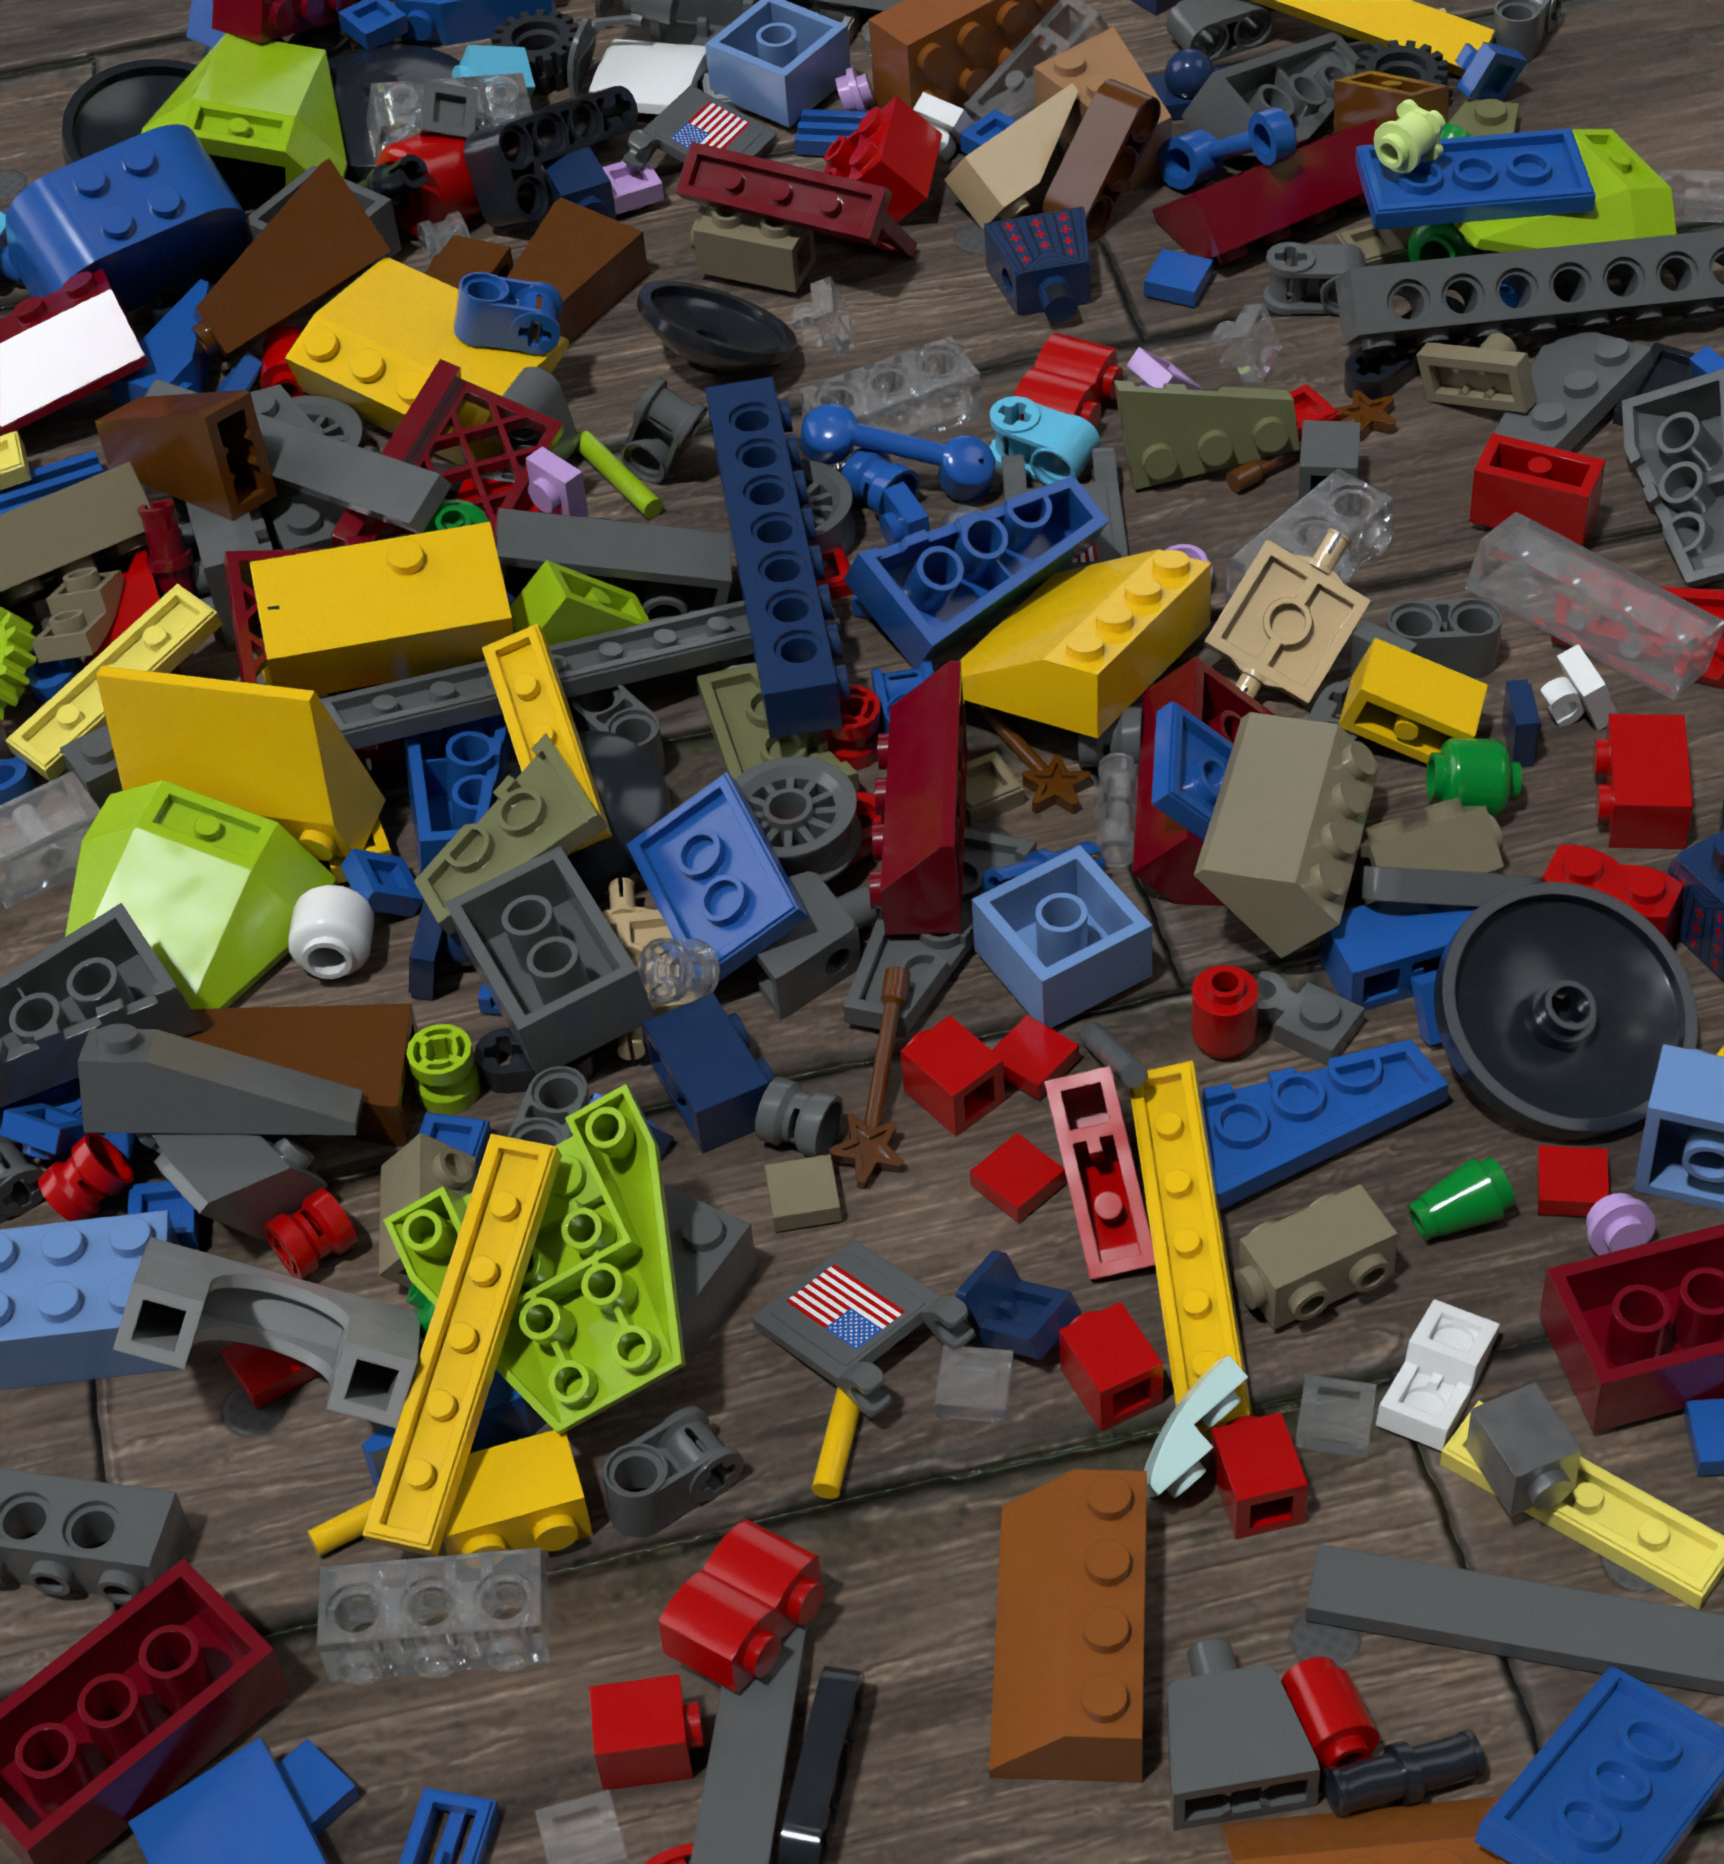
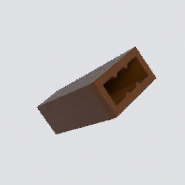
[191,158,391,363]
[507,197,649,344]
[95,390,278,521]
[184,1004,418,1147]

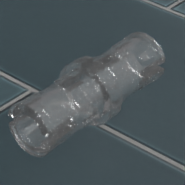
[1092,752,1138,868]

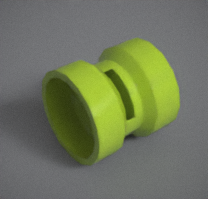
[406,1024,481,1115]

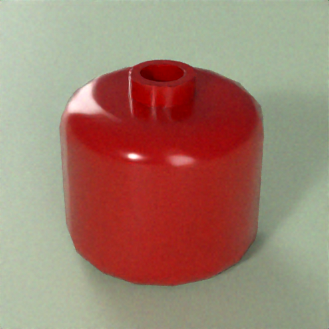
[375,133,481,239]

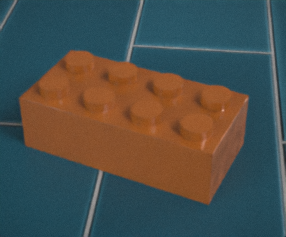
[869,0,1067,109]

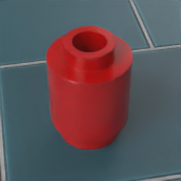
[260,326,312,398]
[1191,965,1258,1061]
[1281,1656,1380,1774]

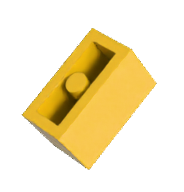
[1339,638,1488,764]
[443,1430,593,1575]

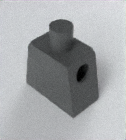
[741,871,880,1020]
[1167,1639,1320,1831]

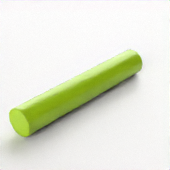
[576,431,663,519]

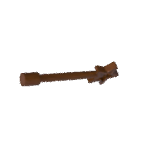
[1226,390,1396,493]
[964,700,1091,814]
[829,966,911,1189]

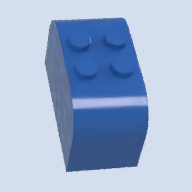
[5,124,248,313]

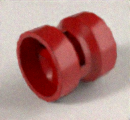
[823,685,883,770]
[38,1133,134,1221]
[263,1188,358,1280]

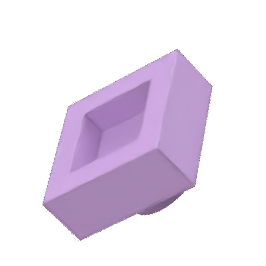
[602,161,664,215]
[1126,347,1204,390]
[525,446,588,517]

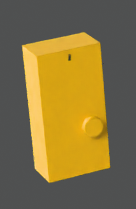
[249,522,514,695]

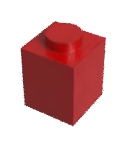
[900,1015,1005,1137]
[1059,1301,1163,1432]
[1210,1412,1308,1540]
[589,1674,705,1791]

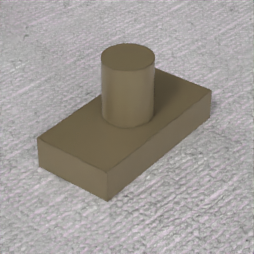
[1416,333,1537,413]

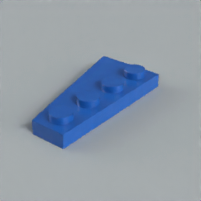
[1202,1039,1449,1210]

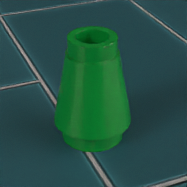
[1407,1156,1516,1241]

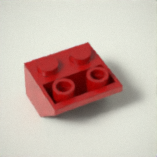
[824,96,943,223]

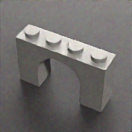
[113,1237,420,1428]

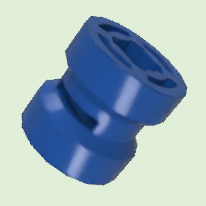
[841,447,920,516]

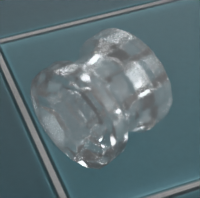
[417,211,470,267]
[637,938,720,1004]

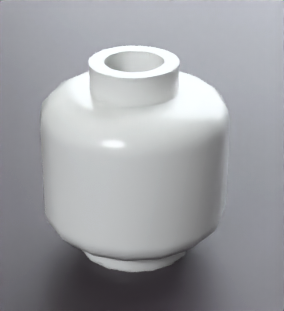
[289,885,374,979]

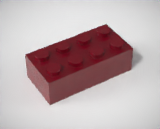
[1539,1224,1724,1432]
[0,1558,291,1864]

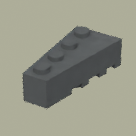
[494,508,732,622]

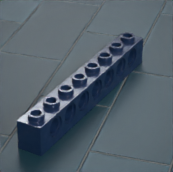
[705,377,851,739]

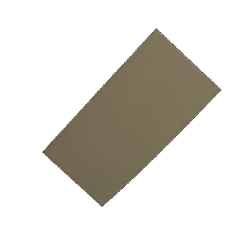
[32,567,124,663]

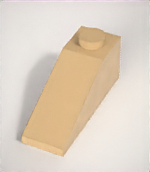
[944,83,1079,229]

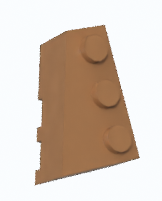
[1033,26,1172,189]

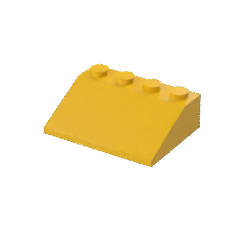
[285,256,570,465]
[960,549,1212,739]
[96,665,386,861]

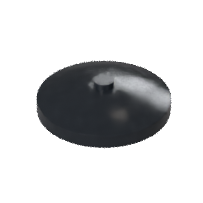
[328,45,481,182]
[62,59,268,205]
[1434,882,1698,1140]

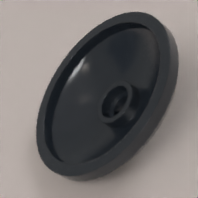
[637,281,797,374]
[497,731,671,901]

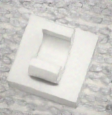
[913,92,974,162]
[1540,644,1617,731]

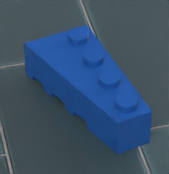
[843,476,1110,669]
[403,714,512,874]

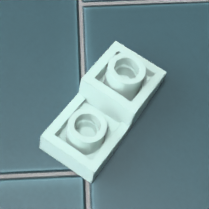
[1144,1355,1248,1498]

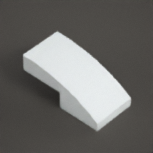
[1376,1299,1500,1451]

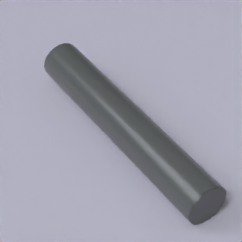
[1080,1022,1148,1088]

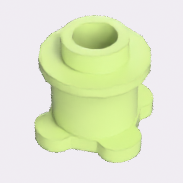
[1374,99,1445,174]

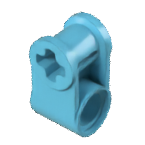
[990,396,1101,485]

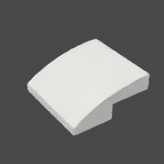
[589,39,708,114]

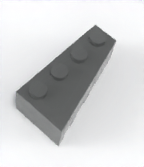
[172,496,273,653]
[0,903,203,1108]

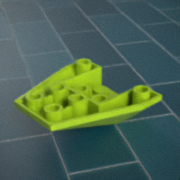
[141,33,347,186]
[1453,129,1677,274]
[65,780,337,1009]
[383,1084,686,1434]

